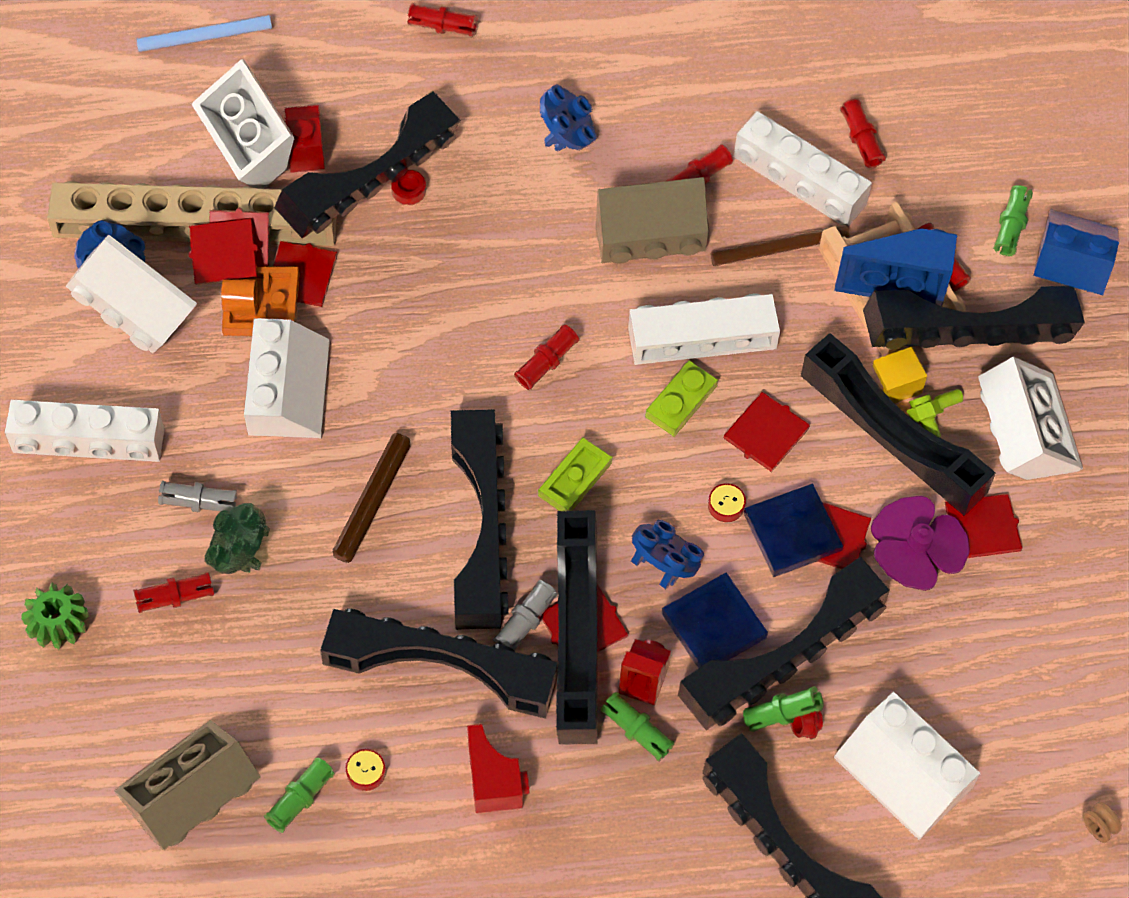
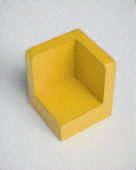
[872,347,927,403]

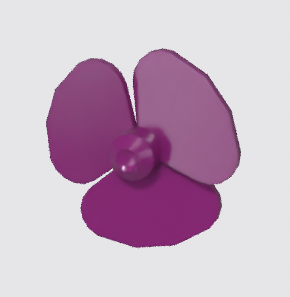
[871,496,969,591]

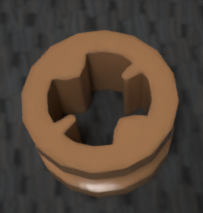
[1082,802,1122,843]

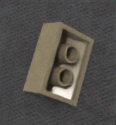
[596,177,708,264]
[115,720,261,850]

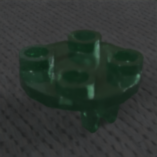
[204,503,270,574]

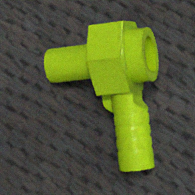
[906,389,963,437]

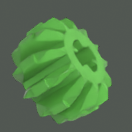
[21,582,89,650]

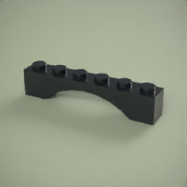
[274,91,461,239]
[863,286,1085,349]
[801,333,996,516]
[451,409,508,630]
[556,510,598,744]
[678,556,890,730]
[320,608,558,719]
[702,733,882,898]

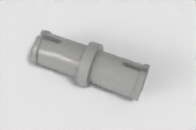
[158,481,237,514]
[493,580,558,652]

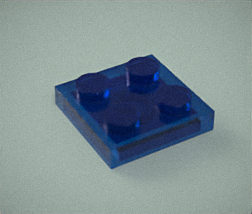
[744,484,843,577]
[662,572,768,669]

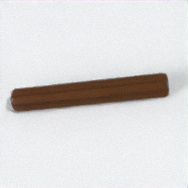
[333,433,410,563]

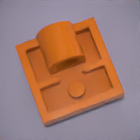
[221,267,300,336]

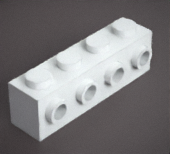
[734,111,872,227]
[628,293,780,365]
[5,400,165,462]

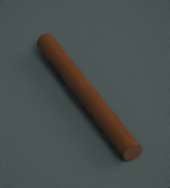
[711,225,849,266]

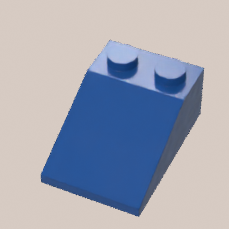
[1033,209,1119,295]
[834,229,957,306]

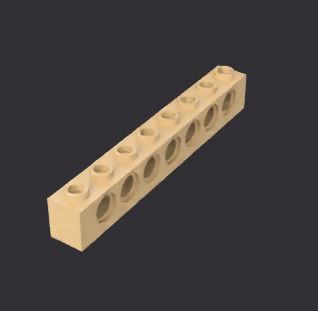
[47,181,337,246]

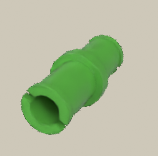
[994,185,1033,256]
[743,686,824,732]
[600,692,675,762]
[264,757,335,833]

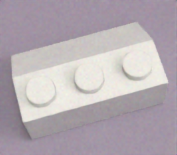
[192,59,294,189]
[65,235,197,353]
[244,318,330,438]
[978,357,1083,480]
[834,691,980,840]

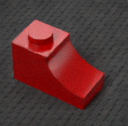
[284,105,325,173]
[618,639,671,706]
[467,724,530,813]

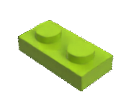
[645,361,718,437]
[538,437,612,511]

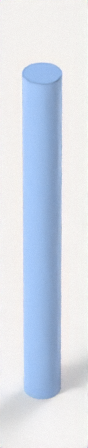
[136,15,272,52]

